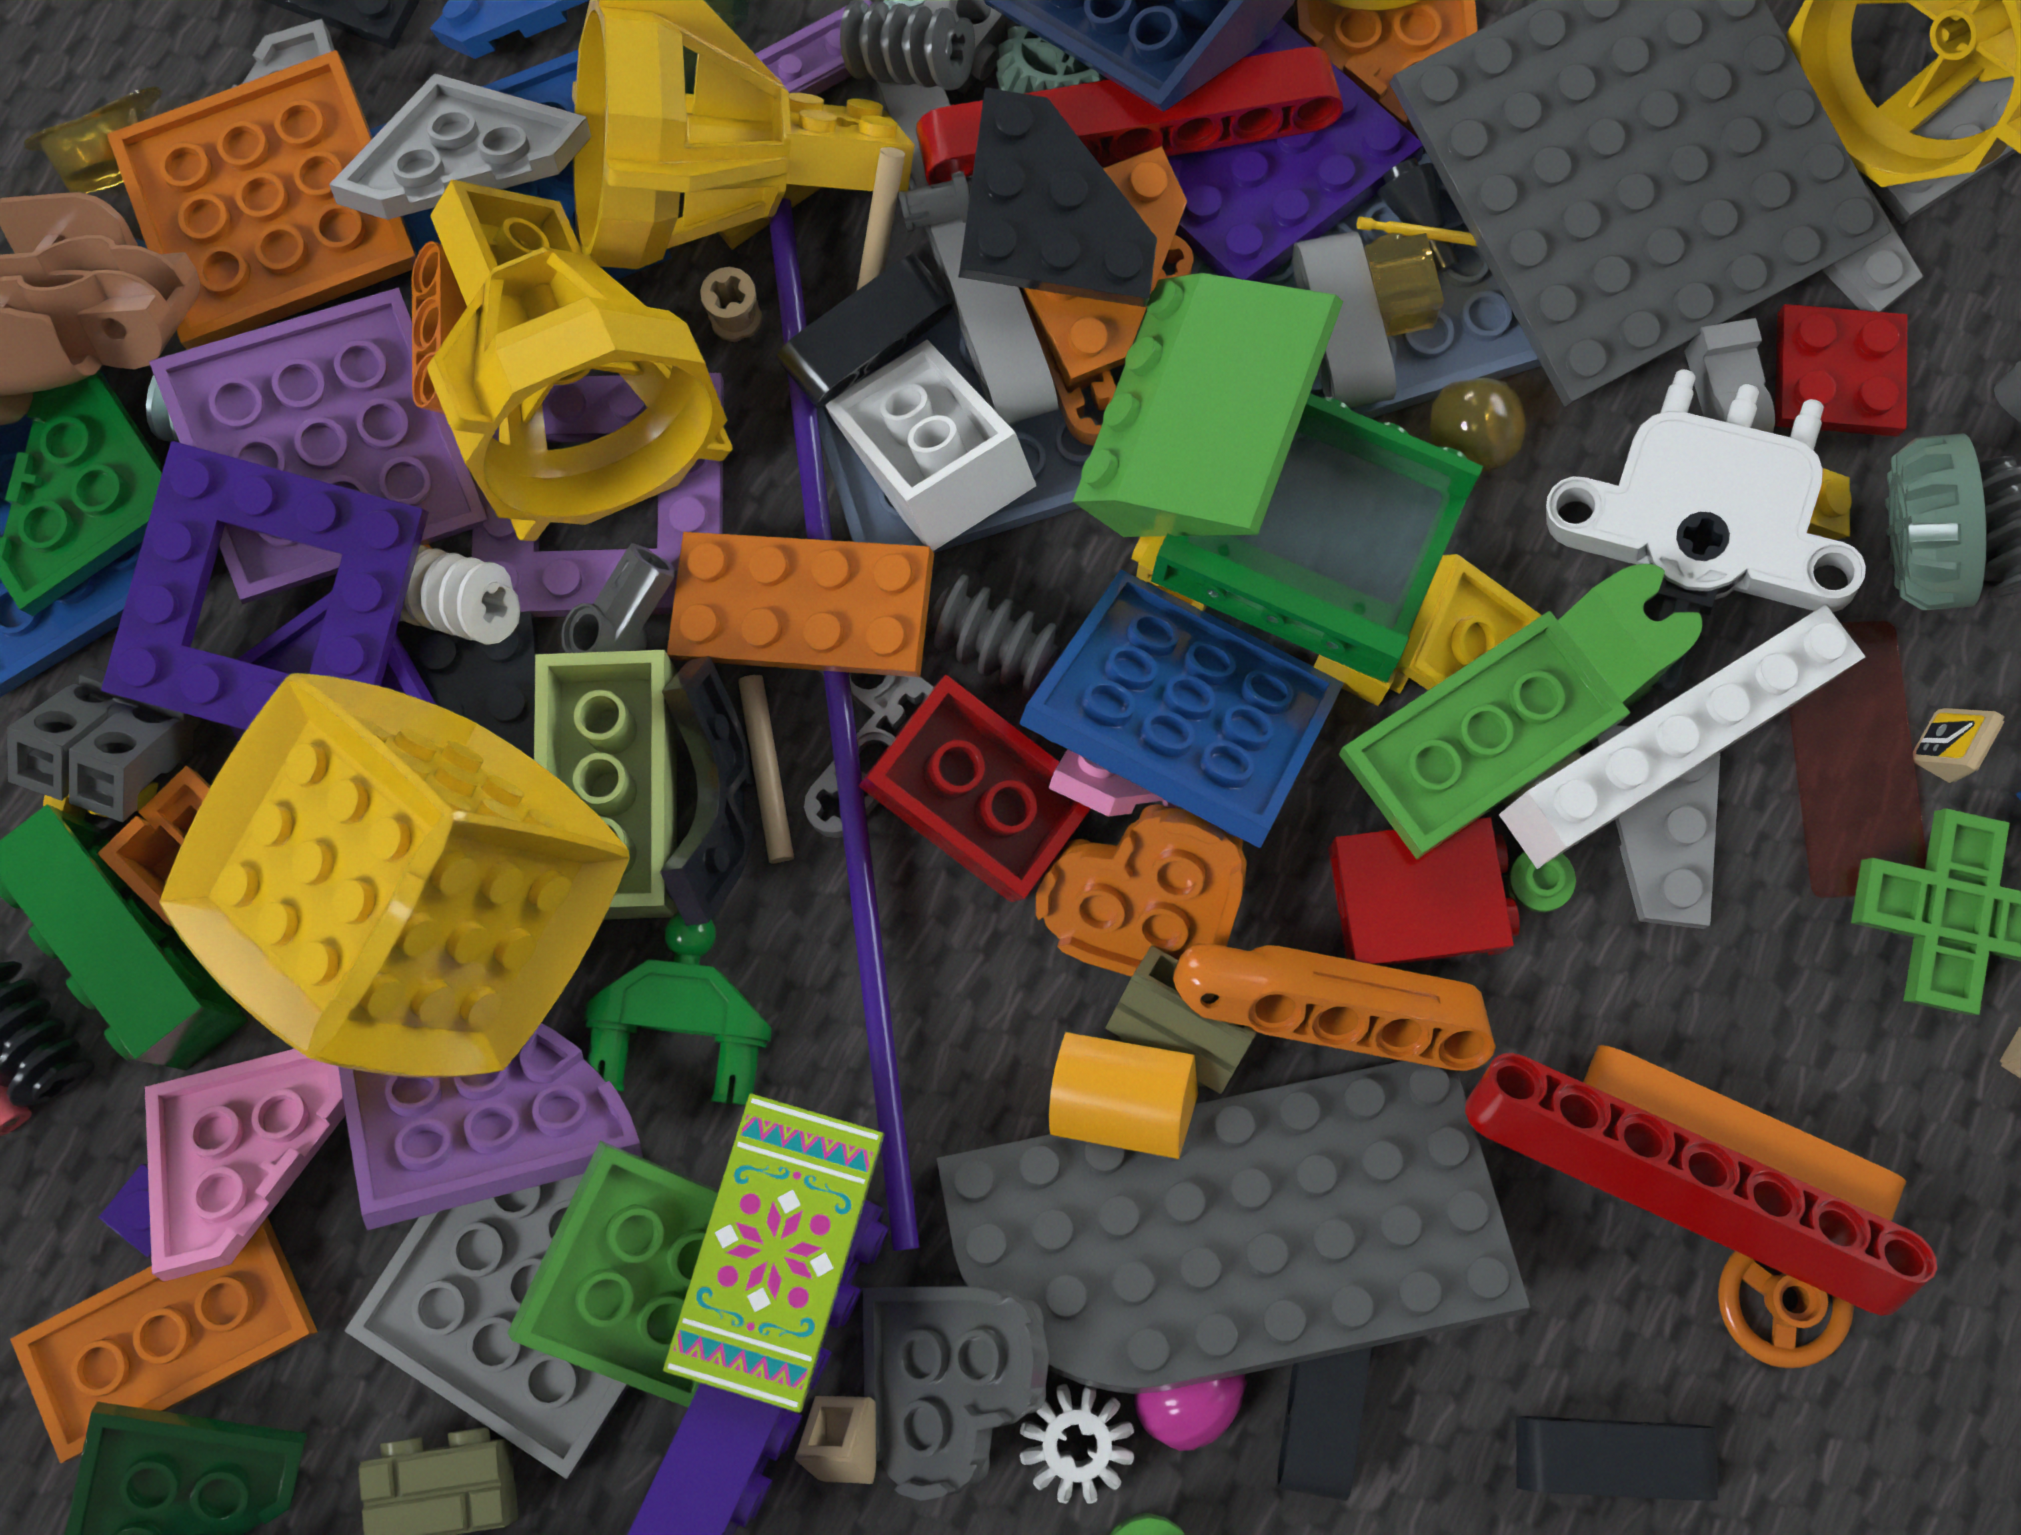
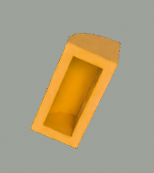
[1049,1032,1198,1159]

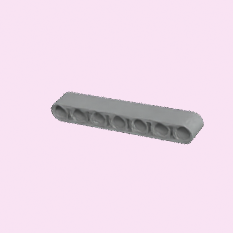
[876,81,1058,424]

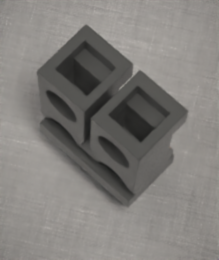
[7,667,202,822]

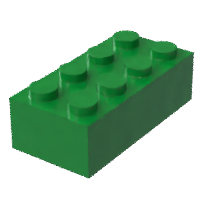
[0,804,249,1071]

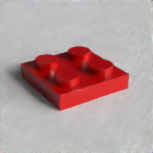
[1775,304,1908,437]

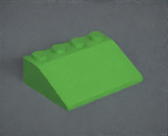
[1072,273,1343,537]

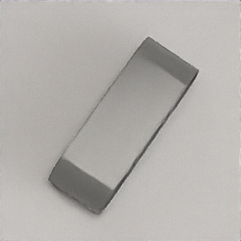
[1292,231,1396,408]

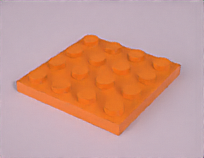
[107,50,418,350]

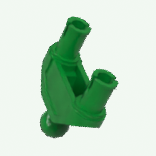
[583,912,772,1106]

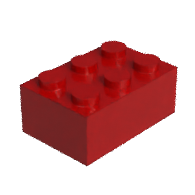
[858,674,1091,902]

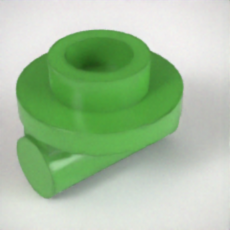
[1502,852,1576,912]

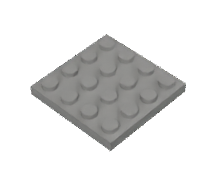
[345,1174,630,1479]

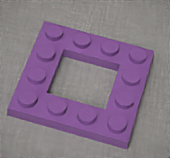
[472,373,724,617]

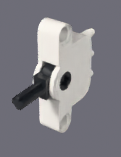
[1546,369,1866,690]

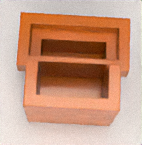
[97,766,211,927]

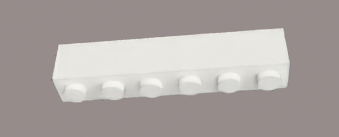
[1499,604,1865,869]

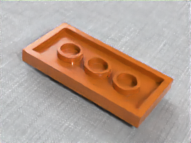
[667,532,934,677]
[10,1216,318,1463]

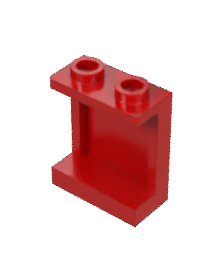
[1328,817,1520,966]

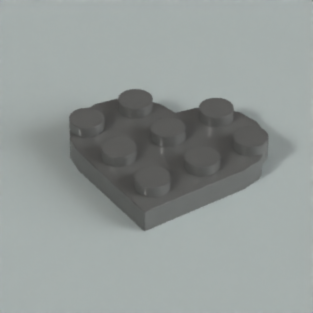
[863,1286,1049,1501]

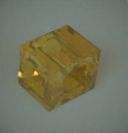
[1364,233,1444,337]

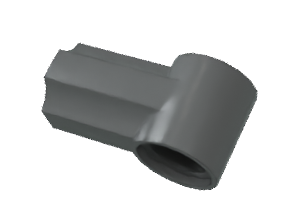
[561,543,677,653]

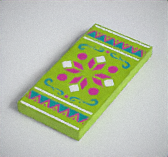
[663,1093,885,1413]

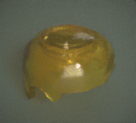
[1430,378,1527,472]

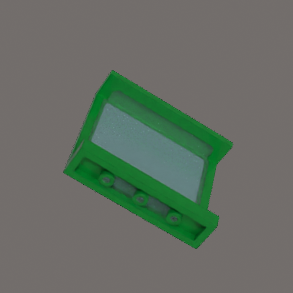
[1151,393,1483,684]

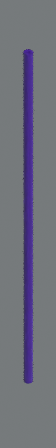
[769,198,919,1251]

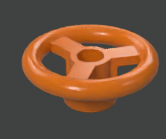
[1718,1251,1854,1368]

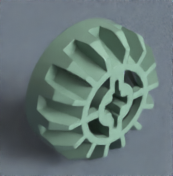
[1885,433,1986,610]

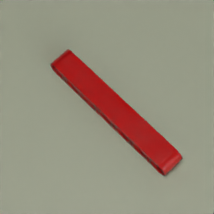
[915,47,1344,186]
[1465,1053,1937,1316]

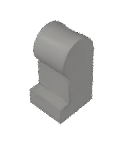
[1684,318,1775,433]

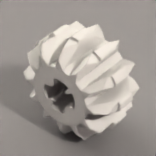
[1020,1384,1134,1504]

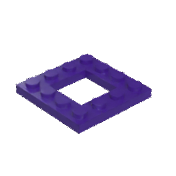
[101,441,429,730]

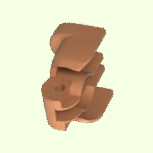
[0,192,200,425]

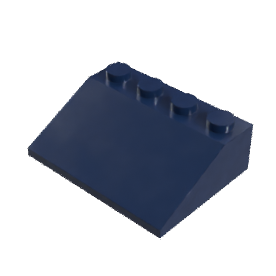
[983,0,1295,112]

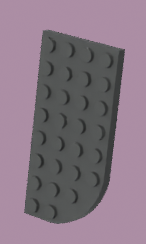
[937,1061,1530,1394]

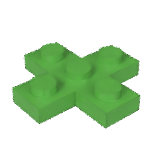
[1851,808,2021,1015]

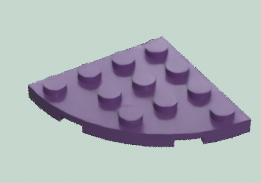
[338,1023,643,1230]

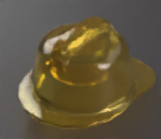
[23,86,163,194]

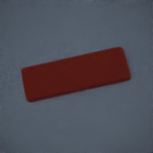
[1785,621,1927,898]

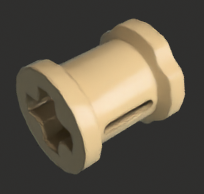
[700,267,763,342]

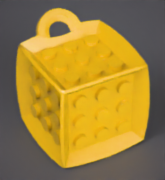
[159,673,630,1078]

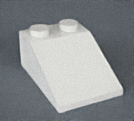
[825,339,1036,551]

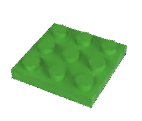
[507,1140,719,1407]

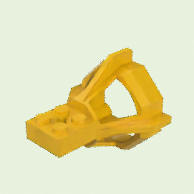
[572,0,915,269]
[1786,0,2021,187]
[427,179,733,541]

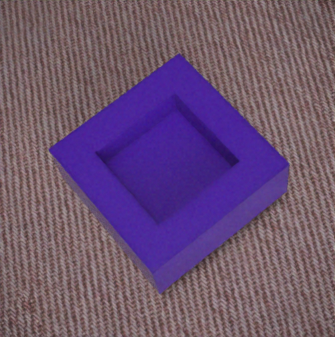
[98,1164,151,1258]

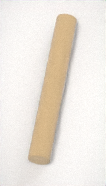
[857,147,905,290]
[738,675,794,863]

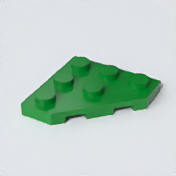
[0,369,164,616]

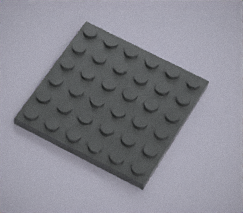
[1389,0,1891,407]

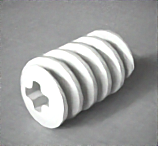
[399,545,521,645]

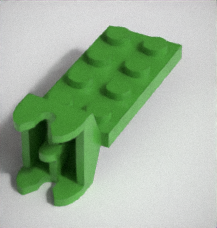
[1339,564,1702,860]

